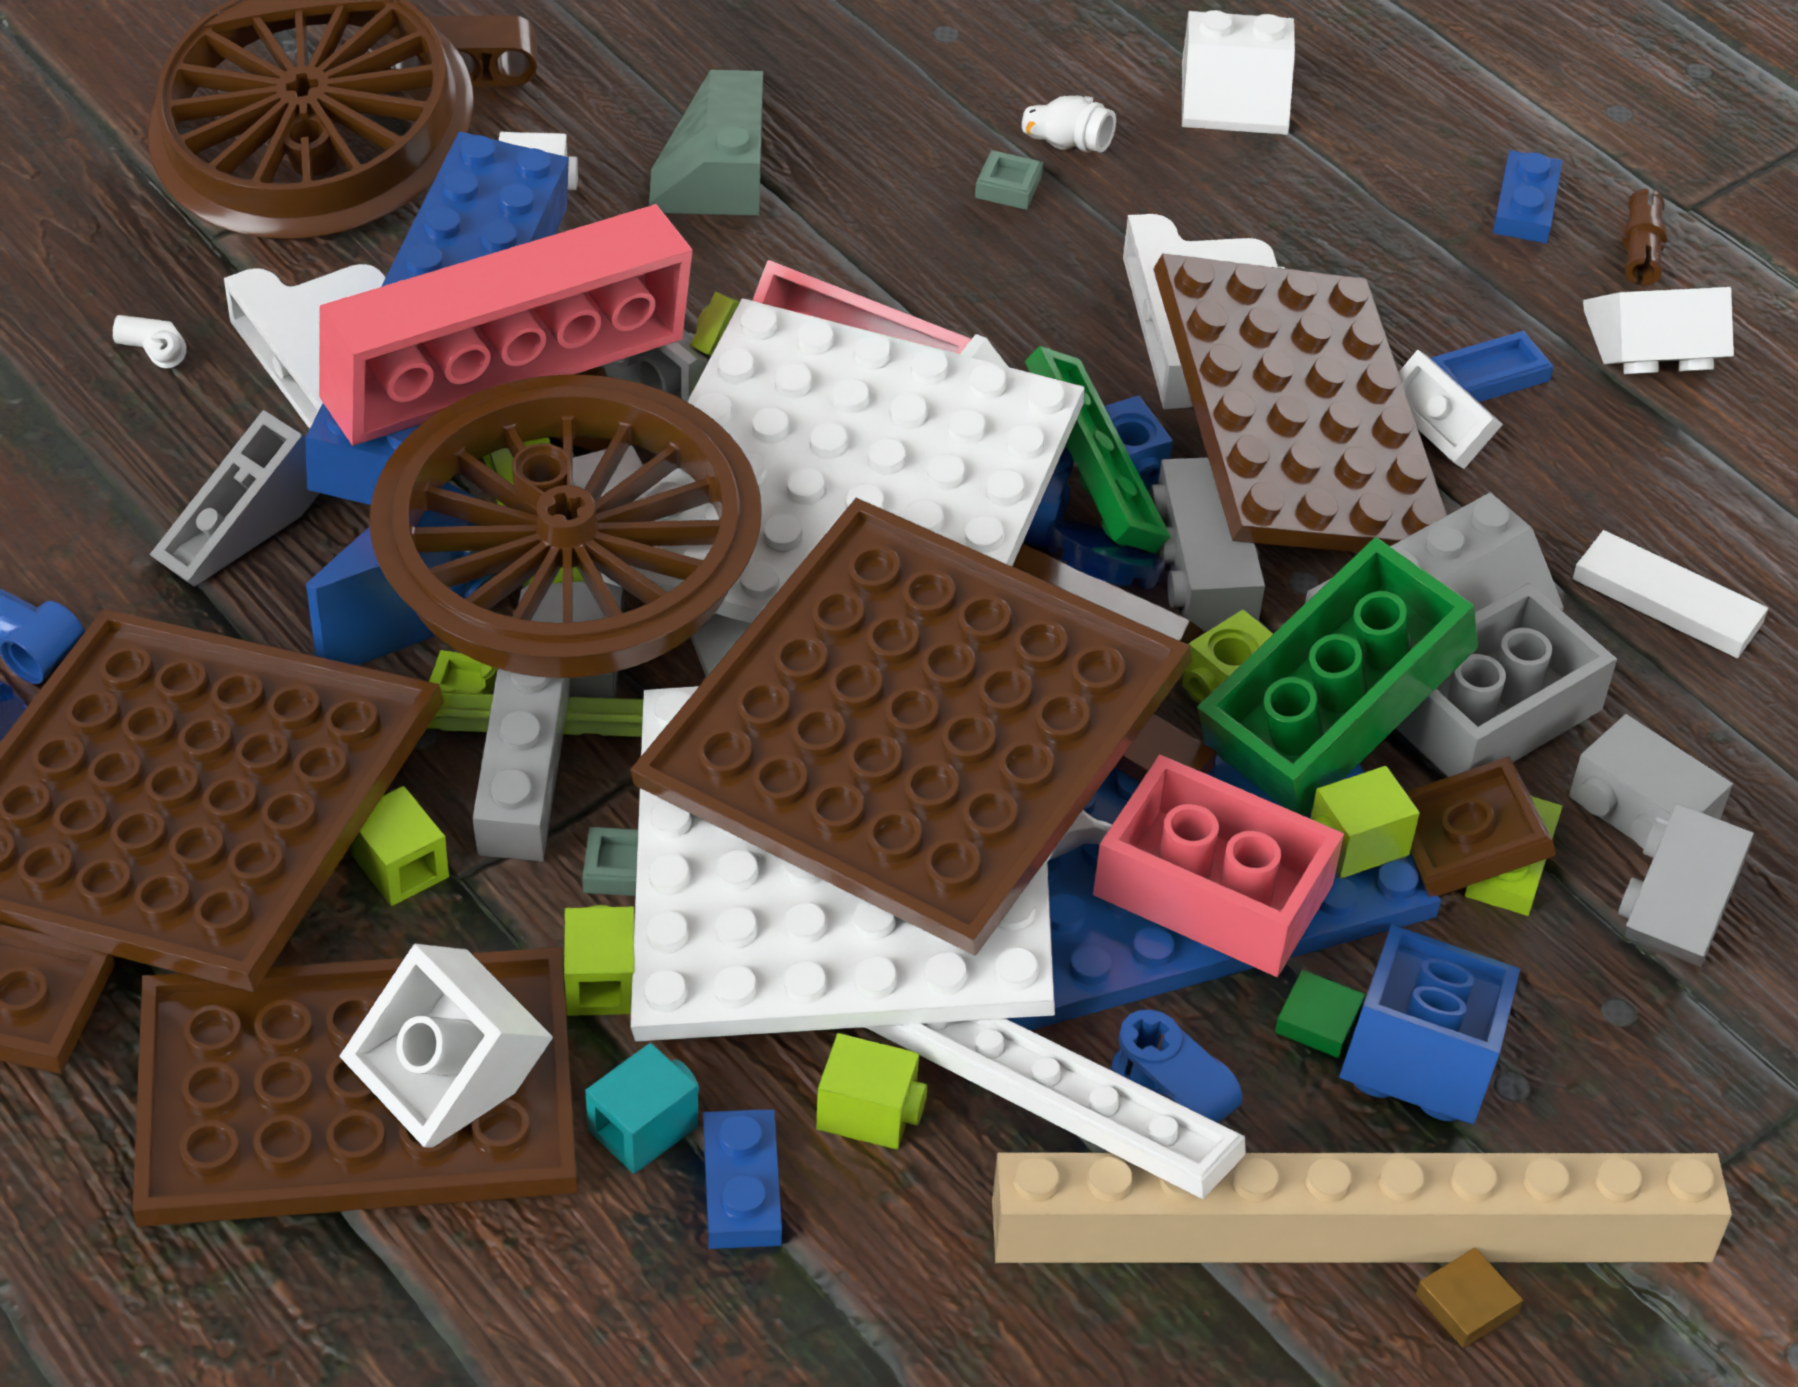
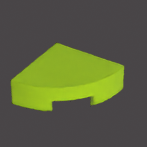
[429,650,498,694]

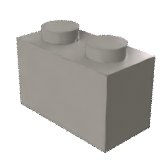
[1569,714,1733,849]
[1618,803,1754,967]

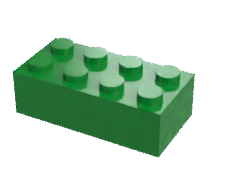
[1197,537,1478,816]

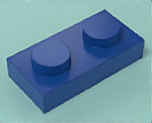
[1493,150,1563,243]
[703,1109,782,1249]

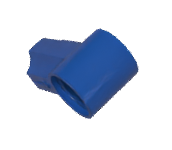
[0,588,85,684]

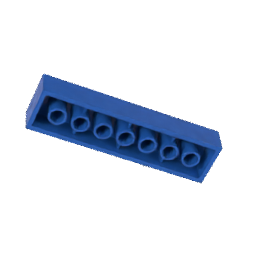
[305,131,569,505]

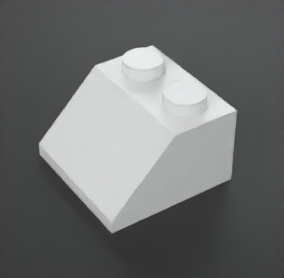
[1182,11,1295,134]
[1583,287,1734,374]
[340,944,553,1147]

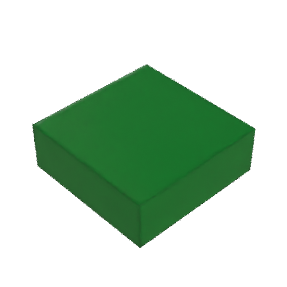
[1275,970,1366,1058]

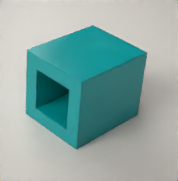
[585,1042,699,1174]

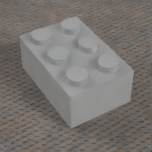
[1396,583,1617,777]

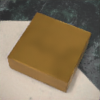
[1416,1248,1523,1348]

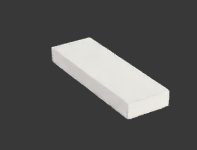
[1572,530,1768,658]

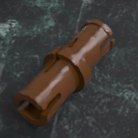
[1622,189,1667,286]

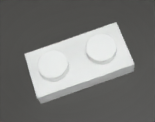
[1398,350,1503,469]

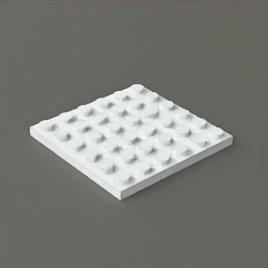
[602,298,1084,624]
[631,686,1055,1041]

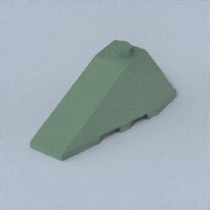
[649,70,763,216]

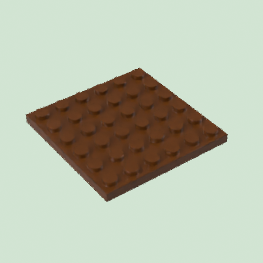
[630,497,1191,956]
[0,609,444,992]

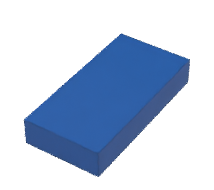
[1430,331,1554,402]

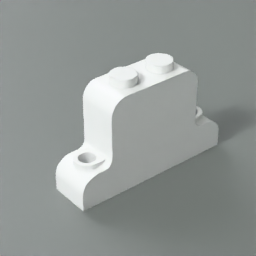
[1123,214,1285,409]
[224,264,386,429]

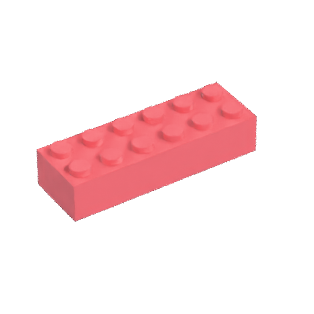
[319,204,693,446]

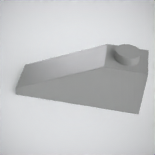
[150,410,319,587]

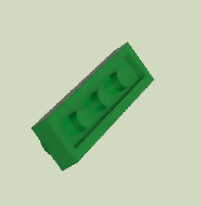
[1025,346,1171,553]

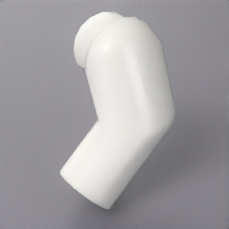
[113,315,187,368]

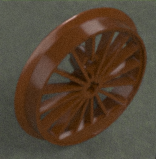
[148,0,473,239]
[369,375,762,678]

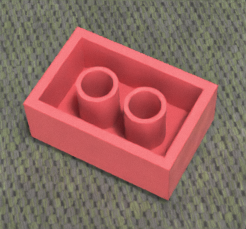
[1093,754,1344,978]

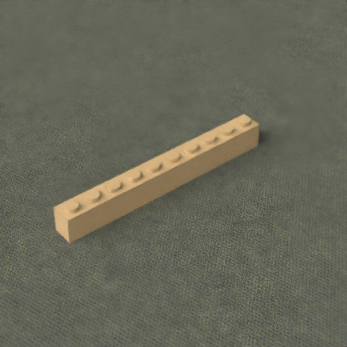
[992,1153,1732,1263]

